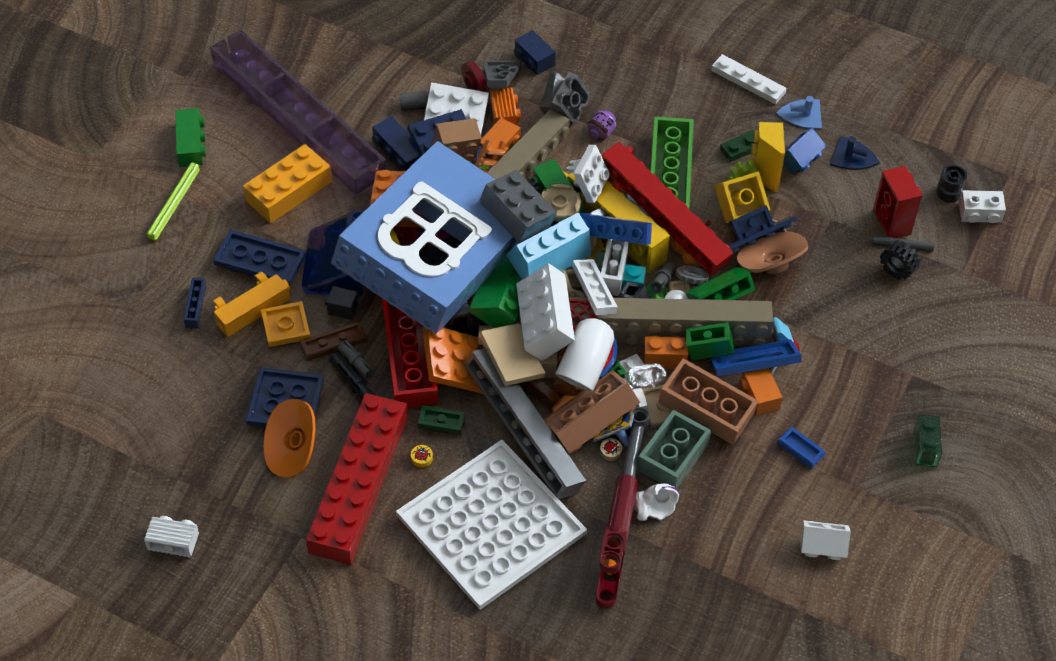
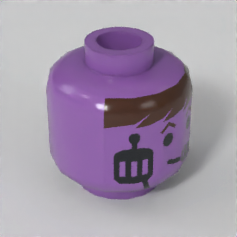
[588,110,617,139]

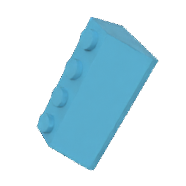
[506,212,591,280]

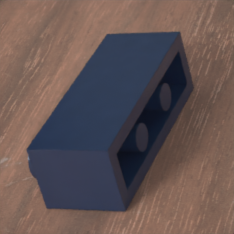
[372,116,421,171]

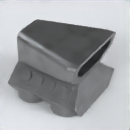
[540,71,590,126]

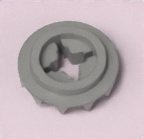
[676,265,709,285]

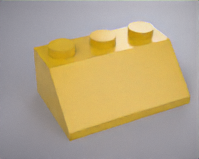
[750,122,785,193]

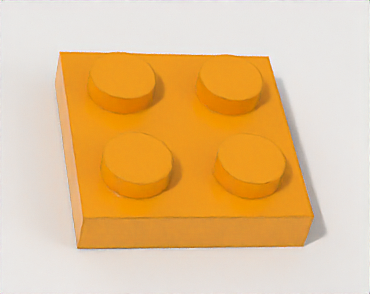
[261,301,310,347]

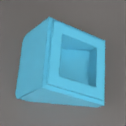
[773,317,793,342]

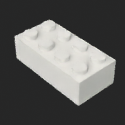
[516,263,575,361]

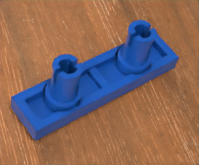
[579,213,652,245]

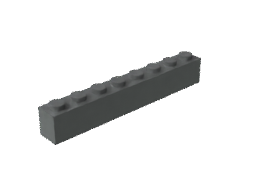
[464,348,586,500]

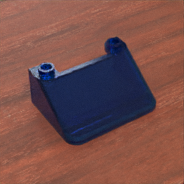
[302,210,364,296]

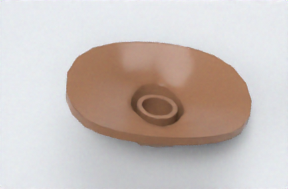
[737,232,808,274]

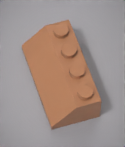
[543,370,640,454]

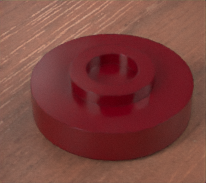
[461,61,487,92]

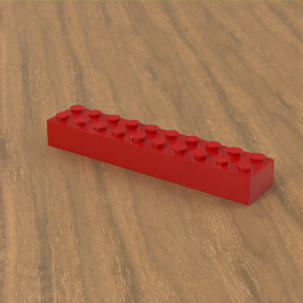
[382,227,438,408]

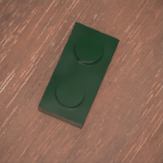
[720,130,756,162]
[418,405,465,435]

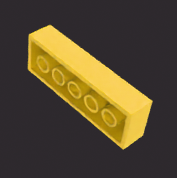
[568,173,670,273]

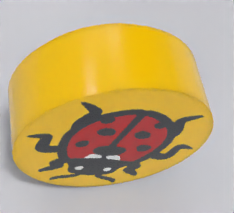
[411,445,433,468]

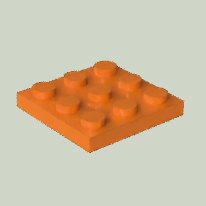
[422,326,484,394]

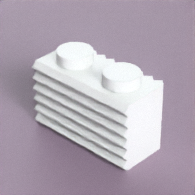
[144,516,199,558]

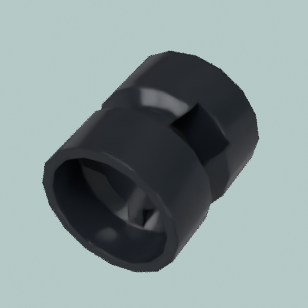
[936,165,967,202]

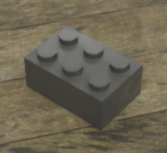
[479,170,557,243]

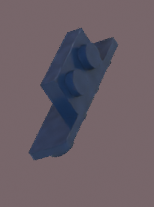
[727,205,797,252]

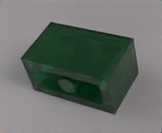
[914,414,942,467]

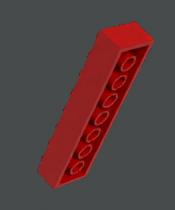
[306,393,408,565]

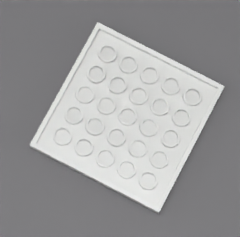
[396,440,587,610]

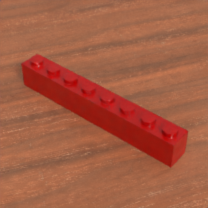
[602,142,733,276]

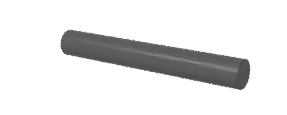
[872,235,935,251]

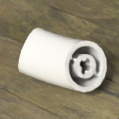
[555,318,614,392]

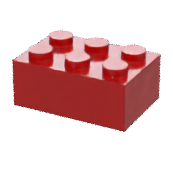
[873,166,923,238]

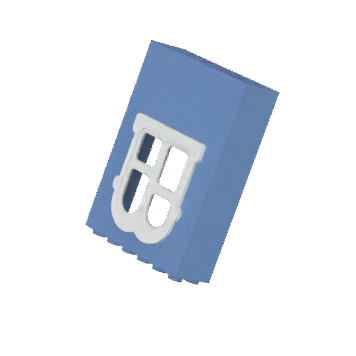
[331,141,520,334]

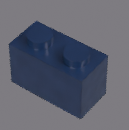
[514,30,556,75]

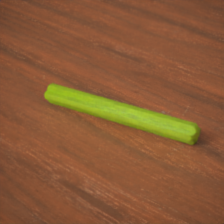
[147,162,200,241]

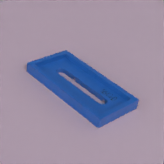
[708,339,802,377]

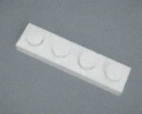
[711,54,786,104]
[572,259,617,316]

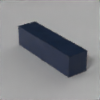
[184,278,206,328]

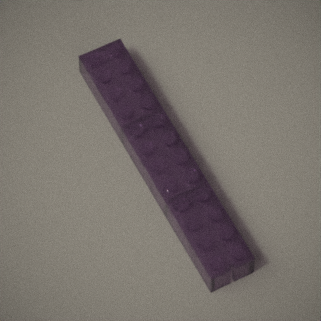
[210,29,387,195]

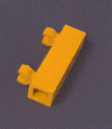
[213,271,290,337]

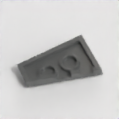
[483,61,521,90]

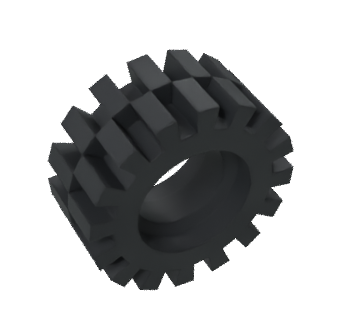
[880,240,921,280]

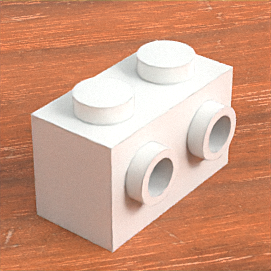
[959,190,1006,223]
[800,520,851,560]

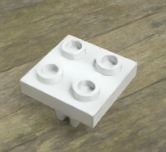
[566,145,610,203]

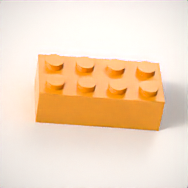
[243,144,333,224]

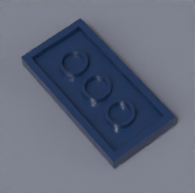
[213,230,306,286]

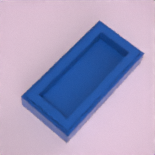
[777,426,826,469]

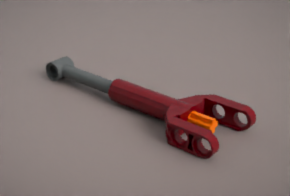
[595,407,650,609]

